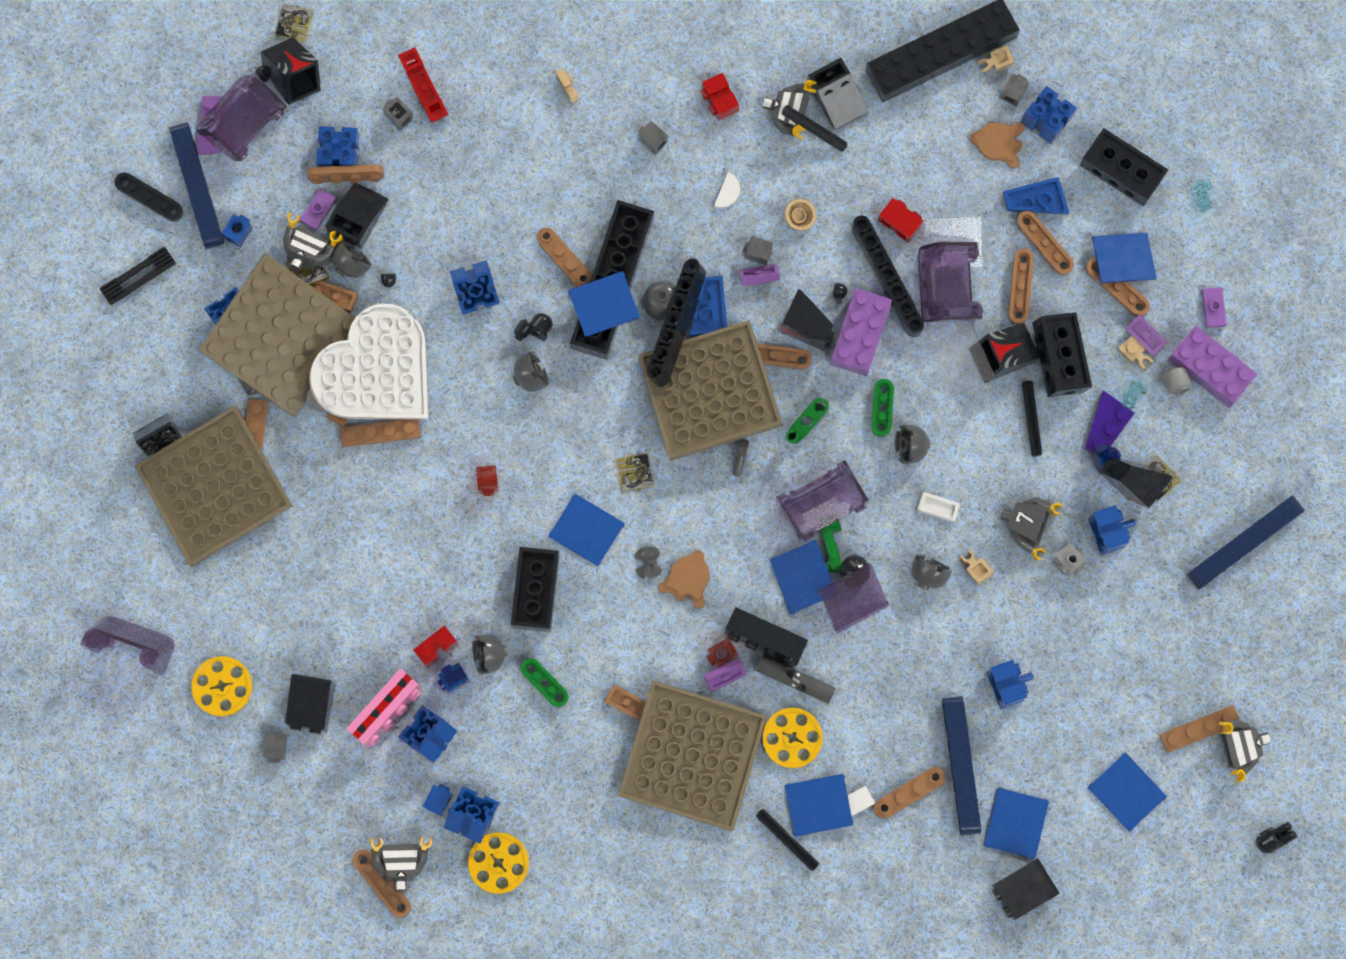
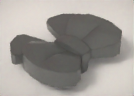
[634,547,662,578]

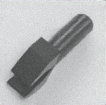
[733,439,749,477]

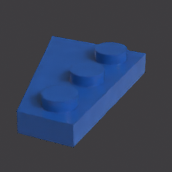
[1002,177,1069,215]
[689,276,727,337]

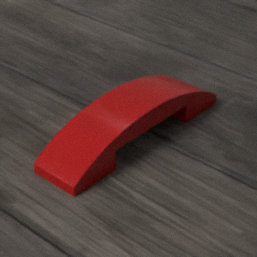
[398,47,449,123]

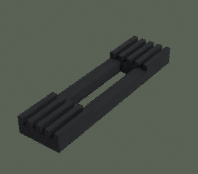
[99,246,176,305]

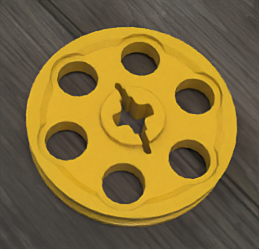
[191,656,252,717]
[762,708,823,768]
[468,832,529,894]

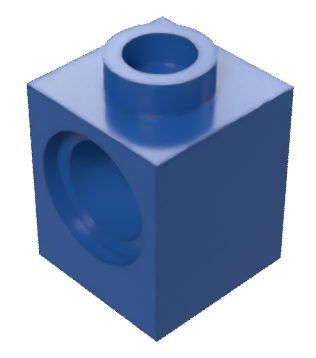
[221,214,253,248]
[423,783,453,816]

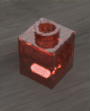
[476,465,499,496]
[706,638,738,668]

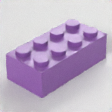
[830,288,892,377]
[1168,325,1257,408]

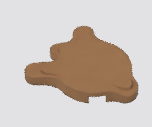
[970,122,1025,169]
[658,551,709,609]

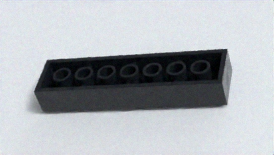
[865,0,1020,102]
[570,200,654,360]

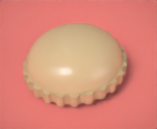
[784,198,817,231]

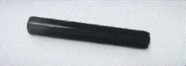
[782,105,847,152]
[1022,380,1042,457]
[756,809,819,871]

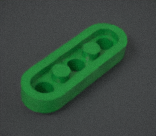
[871,379,894,437]
[521,658,569,708]

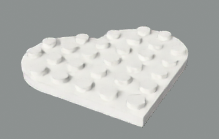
[309,304,428,420]

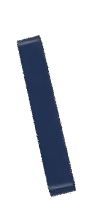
[169,122,224,249]
[1186,495,1305,590]
[942,696,981,836]

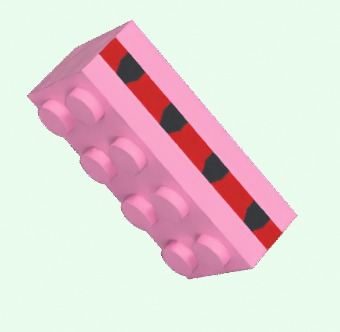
[346,668,422,749]

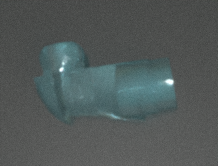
[1193,179,1213,212]
[1123,380,1148,409]

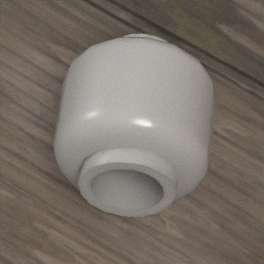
[1163,365,1192,395]

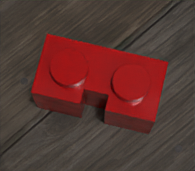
[700,72,740,121]
[878,198,924,243]
[413,625,458,668]

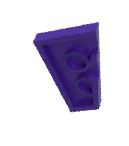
[1084,390,1135,460]

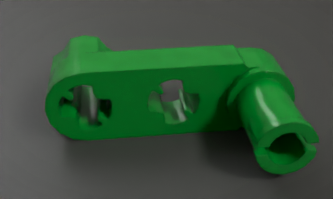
[786,398,829,444]
[818,514,842,573]

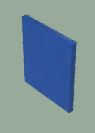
[1092,233,1157,284]
[568,271,640,338]
[548,494,625,566]
[770,540,837,614]
[1088,752,1167,832]
[785,774,854,837]
[984,788,1049,859]

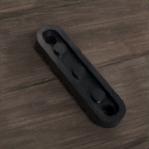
[114,172,183,222]

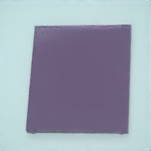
[818,563,889,633]

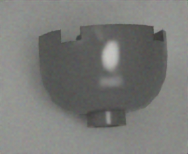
[333,240,371,278]
[643,281,676,321]
[513,352,549,392]
[895,425,930,464]
[911,554,952,590]
[472,634,507,674]

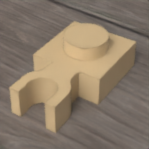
[978,45,1015,74]
[555,68,579,103]
[1117,335,1153,370]
[960,549,994,586]

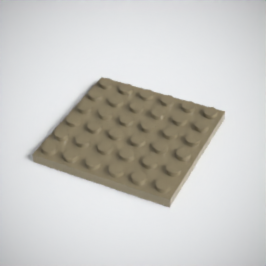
[198,253,355,417]
[638,320,783,461]
[135,405,293,567]
[618,680,767,832]

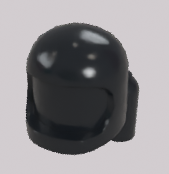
[513,313,553,341]
[1255,822,1297,854]

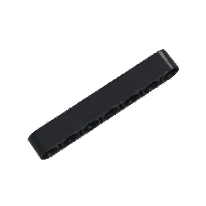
[852,215,924,337]
[647,258,706,387]

